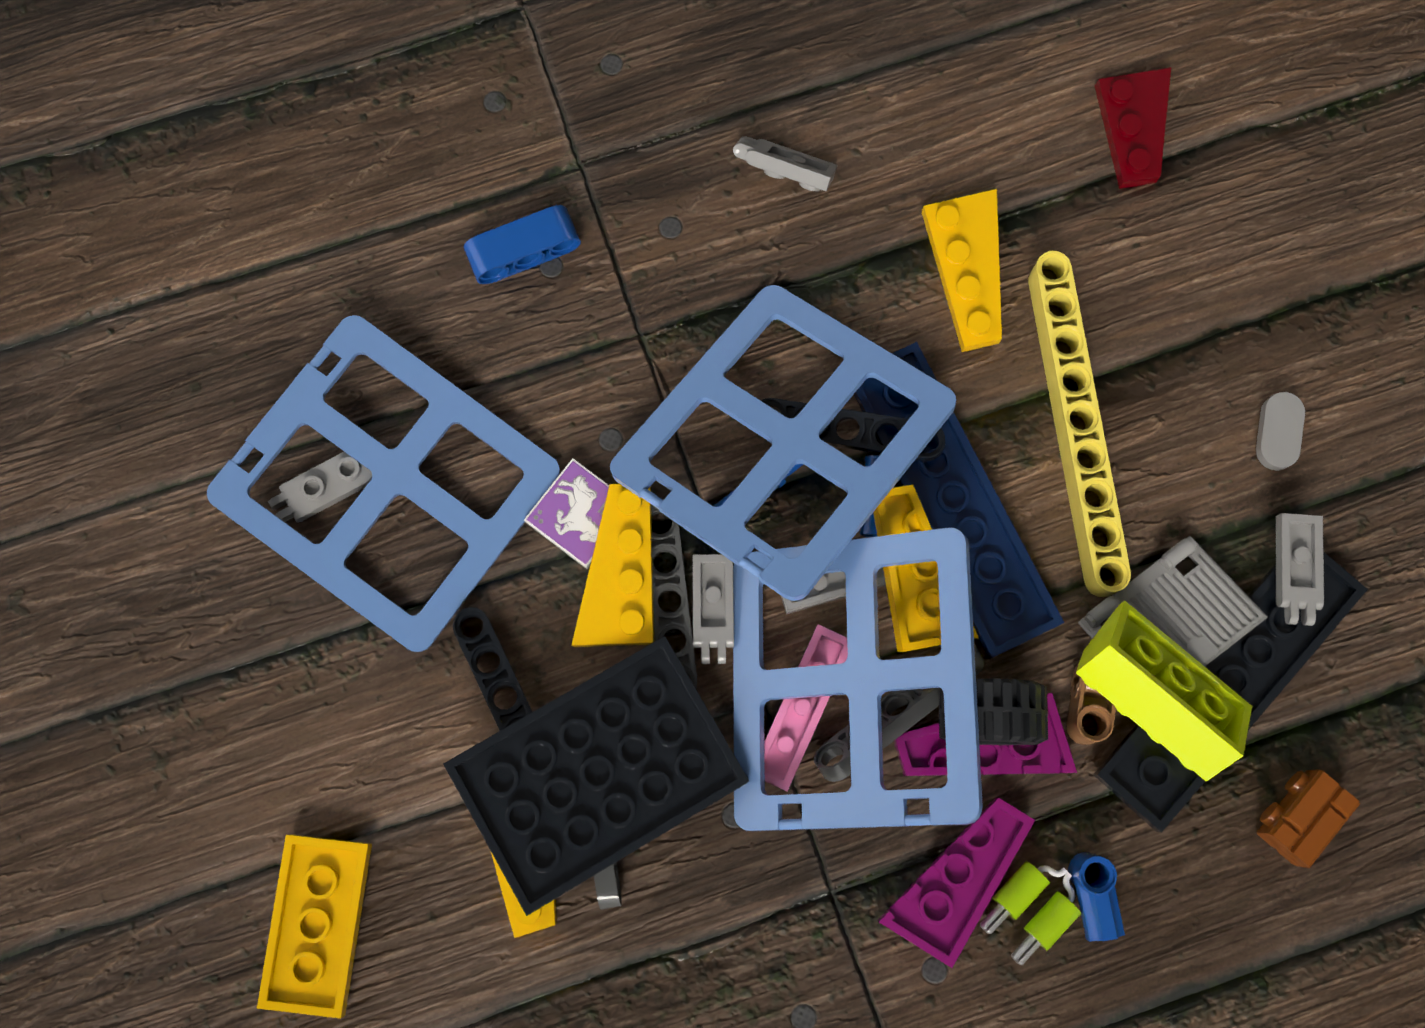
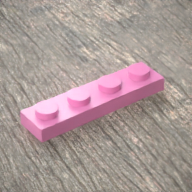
[764,624,848,792]

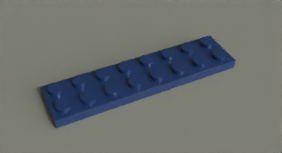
[854,342,1064,659]

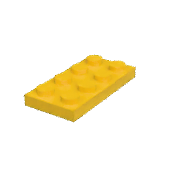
[257,834,372,1019]

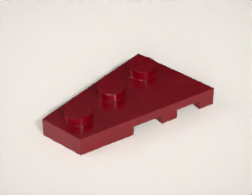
[1095,67,1171,189]

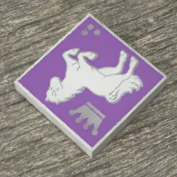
[524,458,609,569]

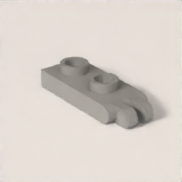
[733,136,838,191]
[268,452,372,523]
[1276,513,1324,626]
[693,554,734,664]

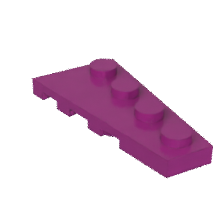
[894,693,1077,776]
[877,798,1035,968]

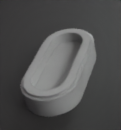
[1256,392,1305,471]

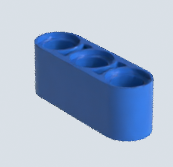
[464,205,581,284]

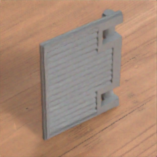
[1078,536,1267,666]

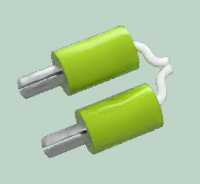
[980,861,1081,965]

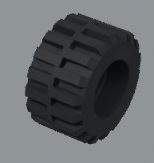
[939,679,1048,745]

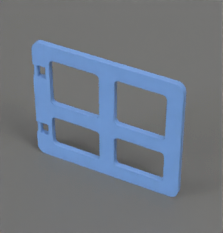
[610,285,956,601]
[207,315,560,652]
[733,528,983,831]

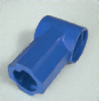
[1068,852,1125,942]

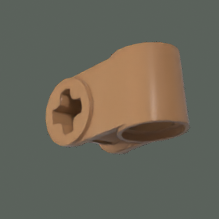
[1066,663,1116,745]

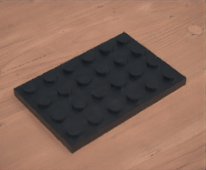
[443,636,750,916]

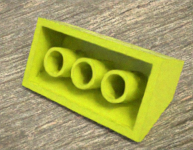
[1076,600,1252,781]

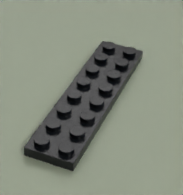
[1093,552,1368,833]

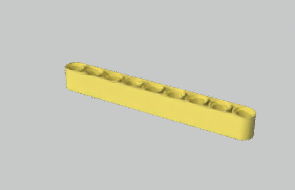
[1028,251,1131,597]

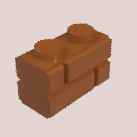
[1256,769,1360,868]

